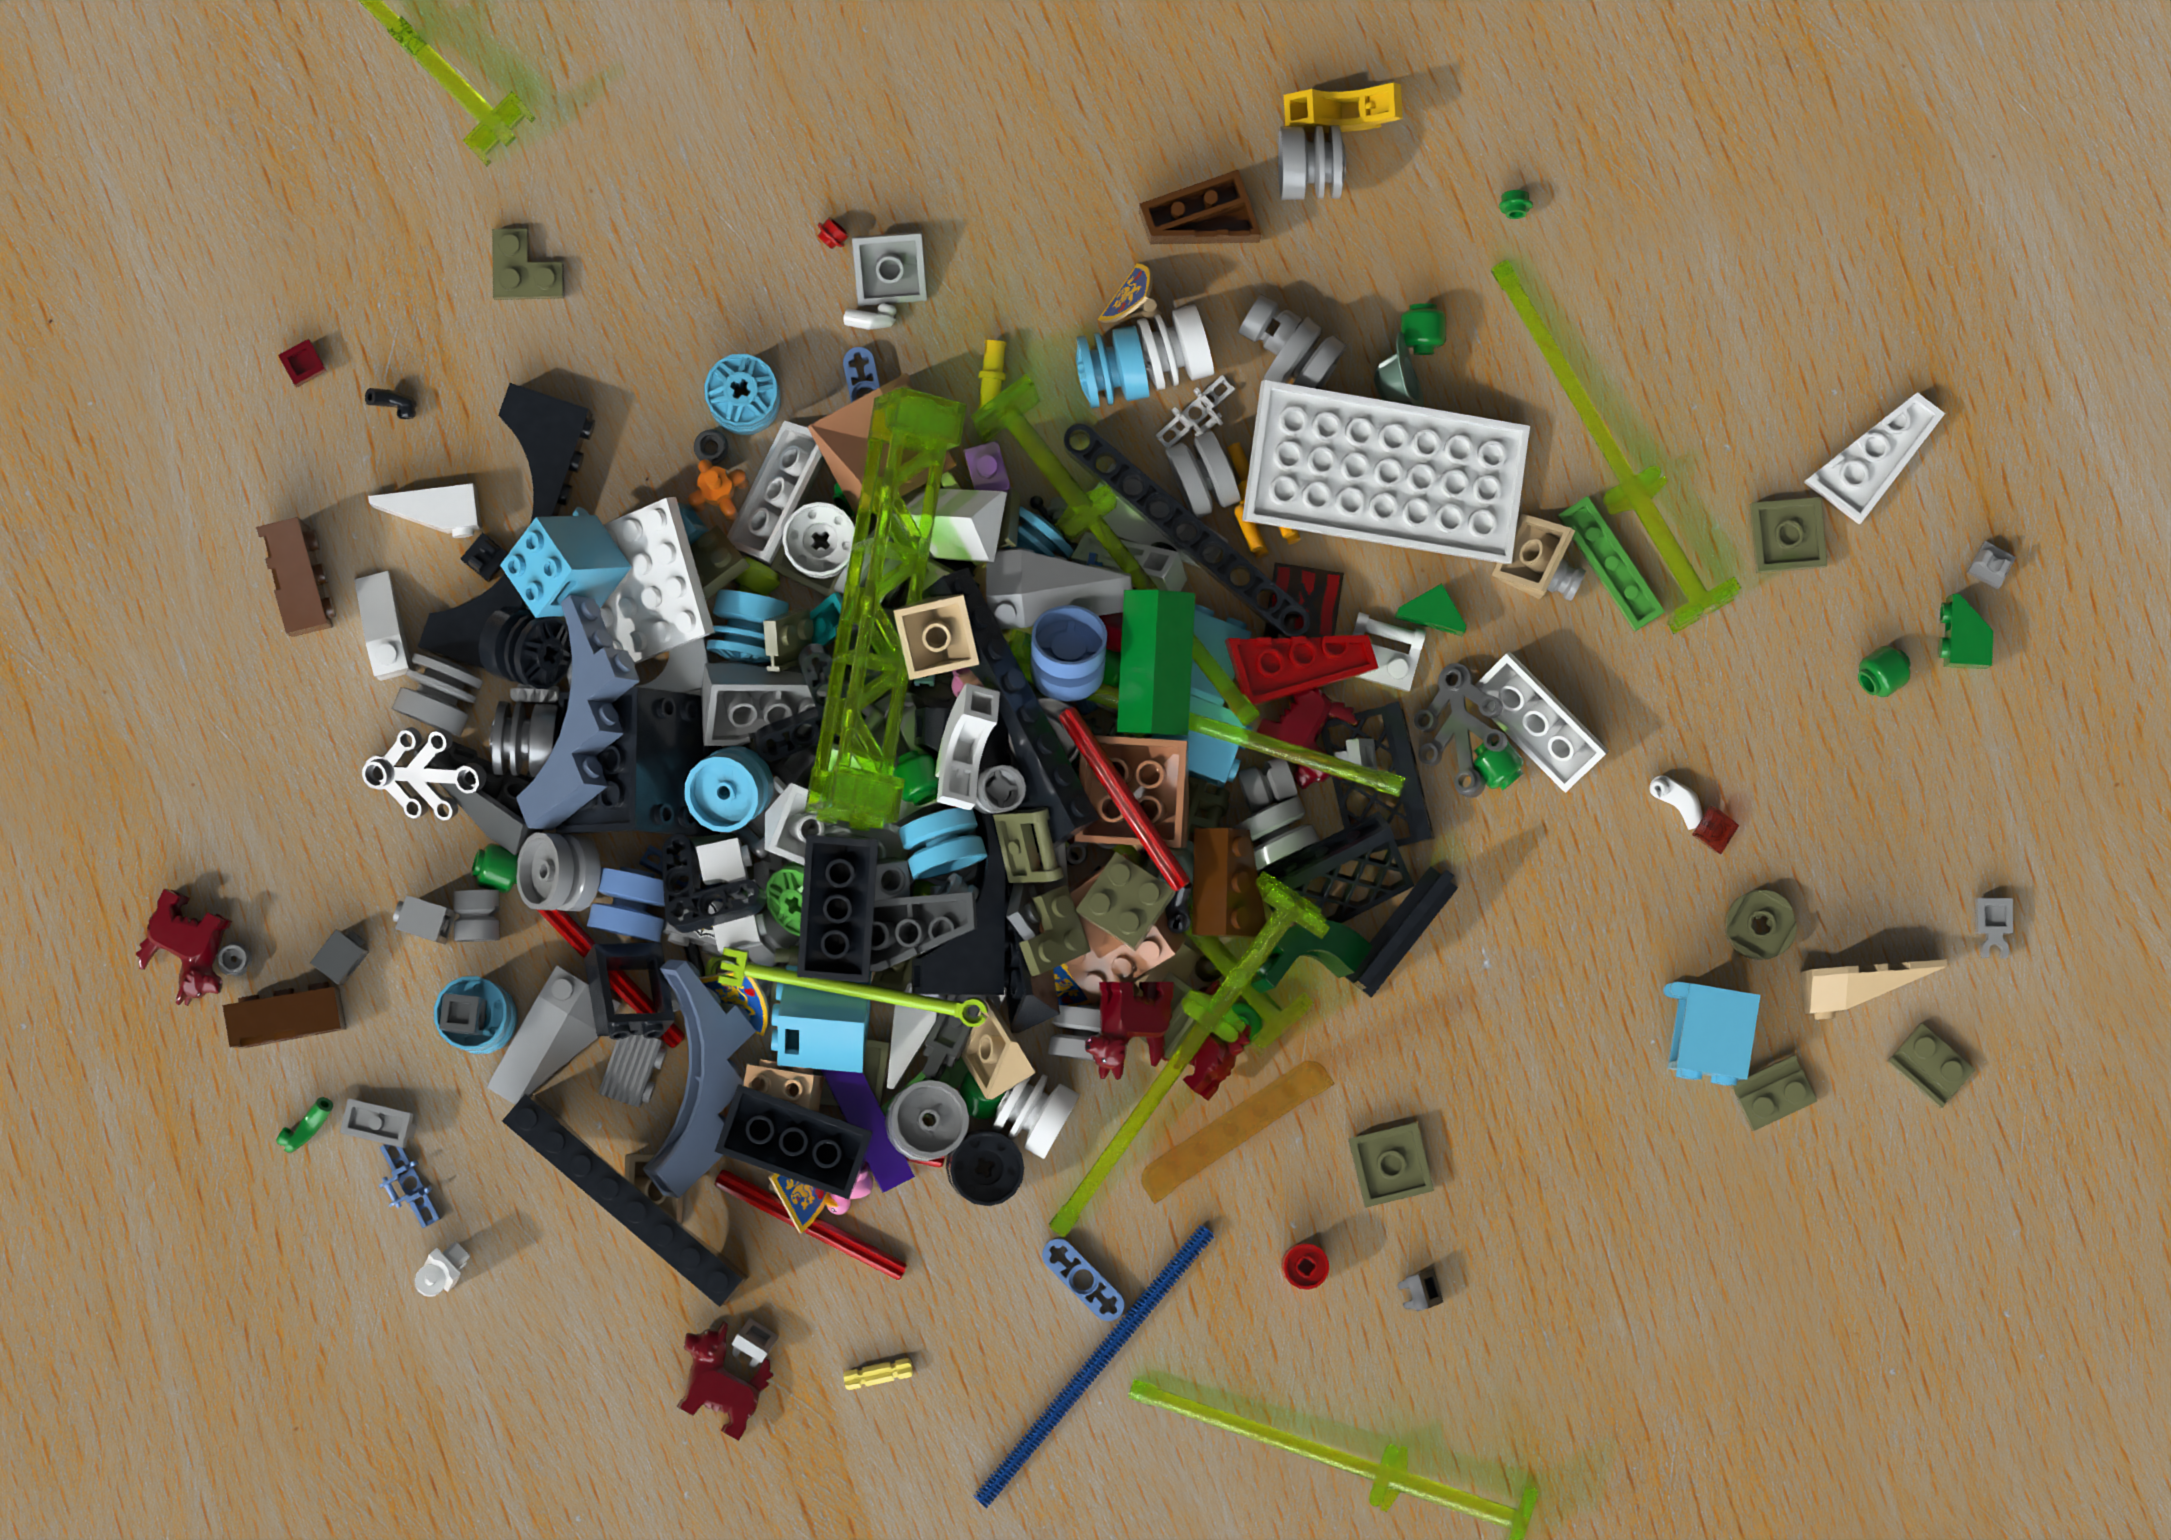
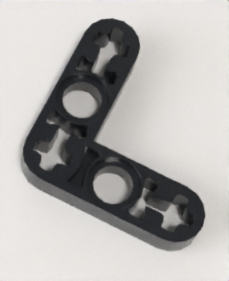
[753,643,854,761]
[662,834,766,933]

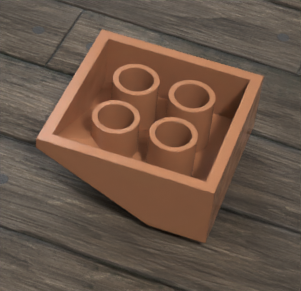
[807,373,956,519]
[1075,736,1189,848]
[1039,853,1186,1004]

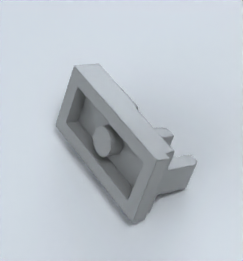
[340,1098,417,1148]

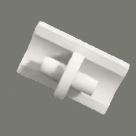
[414,1241,470,1297]

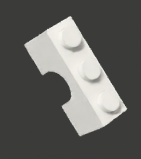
[696,837,767,954]

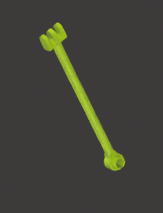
[718,947,988,1027]

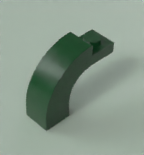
[1250,920,1373,993]

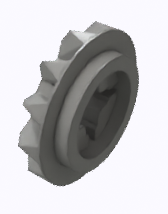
[510,684,562,705]

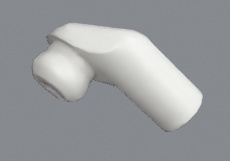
[844,303,897,330]

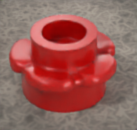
[818,217,849,249]

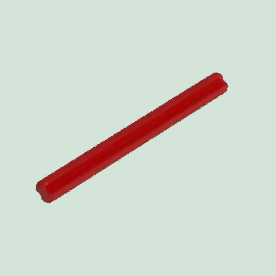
[1058,707,1190,891]
[536,909,685,1048]
[714,1170,907,1280]

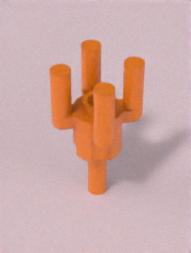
[688,459,749,522]

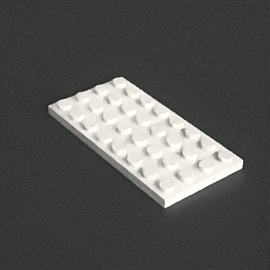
[1242,380,1530,564]

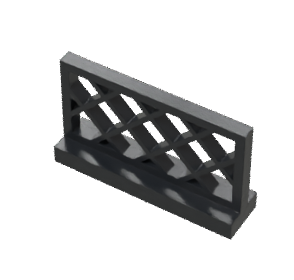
[1321,701,1435,854]
[1258,811,1414,931]
[1344,866,1458,998]

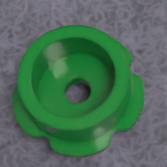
[1499,190,1533,219]

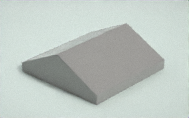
[852,232,927,306]

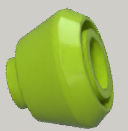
[734,557,780,596]

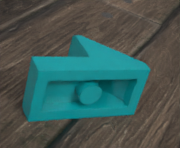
[809,592,854,647]

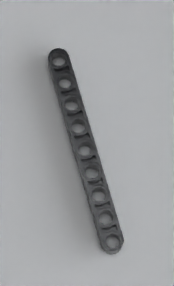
[1064,424,1310,638]

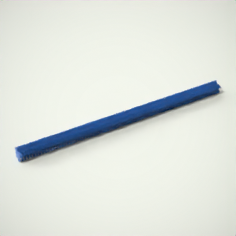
[973,1225,1214,1508]

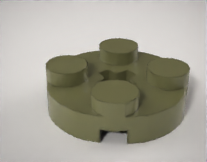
[1725,890,1797,960]

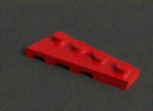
[1225,635,1379,708]

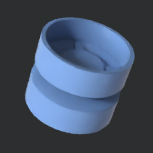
[1030,605,1107,702]
[587,867,665,942]

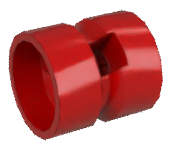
[1281,1243,1329,1290]

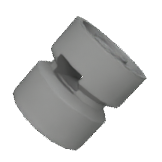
[1238,294,1303,356]
[1237,756,1298,814]
[974,765,1026,814]
[453,890,500,942]
[744,907,800,967]

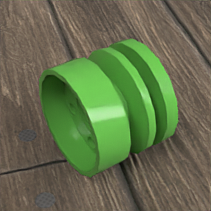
[765,861,804,936]

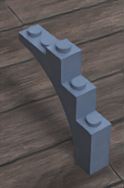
[516,595,640,830]
[643,959,756,1198]

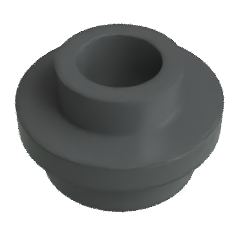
[694,429,729,465]

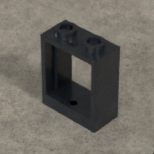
[584,942,675,1040]

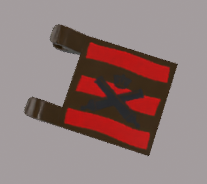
[1264,562,1344,638]

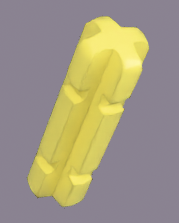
[843,1358,913,1390]

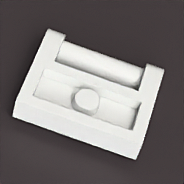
[1352,612,1426,692]

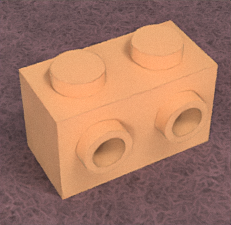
[744,1059,824,1112]

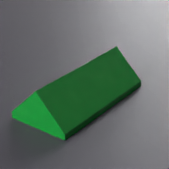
[1117,590,1196,736]

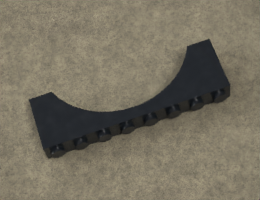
[418,383,595,671]
[906,567,1100,856]
[912,707,1011,995]
[502,1094,749,1307]

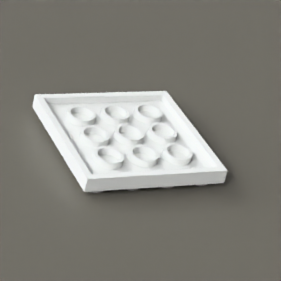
[600,497,715,664]

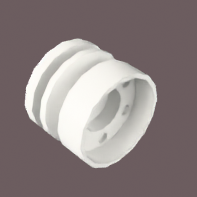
[1137,304,1214,391]
[782,502,858,579]
[992,1068,1080,1159]

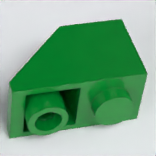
[1938,594,1994,669]

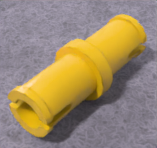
[978,340,1007,412]

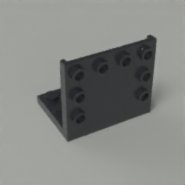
[556,687,722,837]

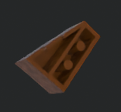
[1139,170,1262,245]
[256,517,336,637]
[1192,828,1269,938]
[222,982,346,1049]

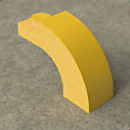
[1283,82,1403,133]

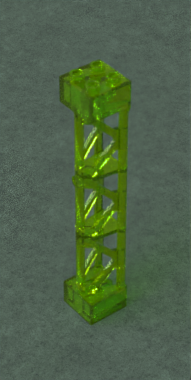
[805,387,967,831]

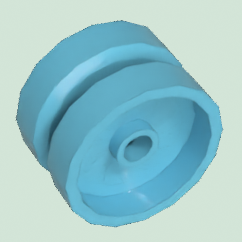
[685,746,774,832]
[898,807,987,880]

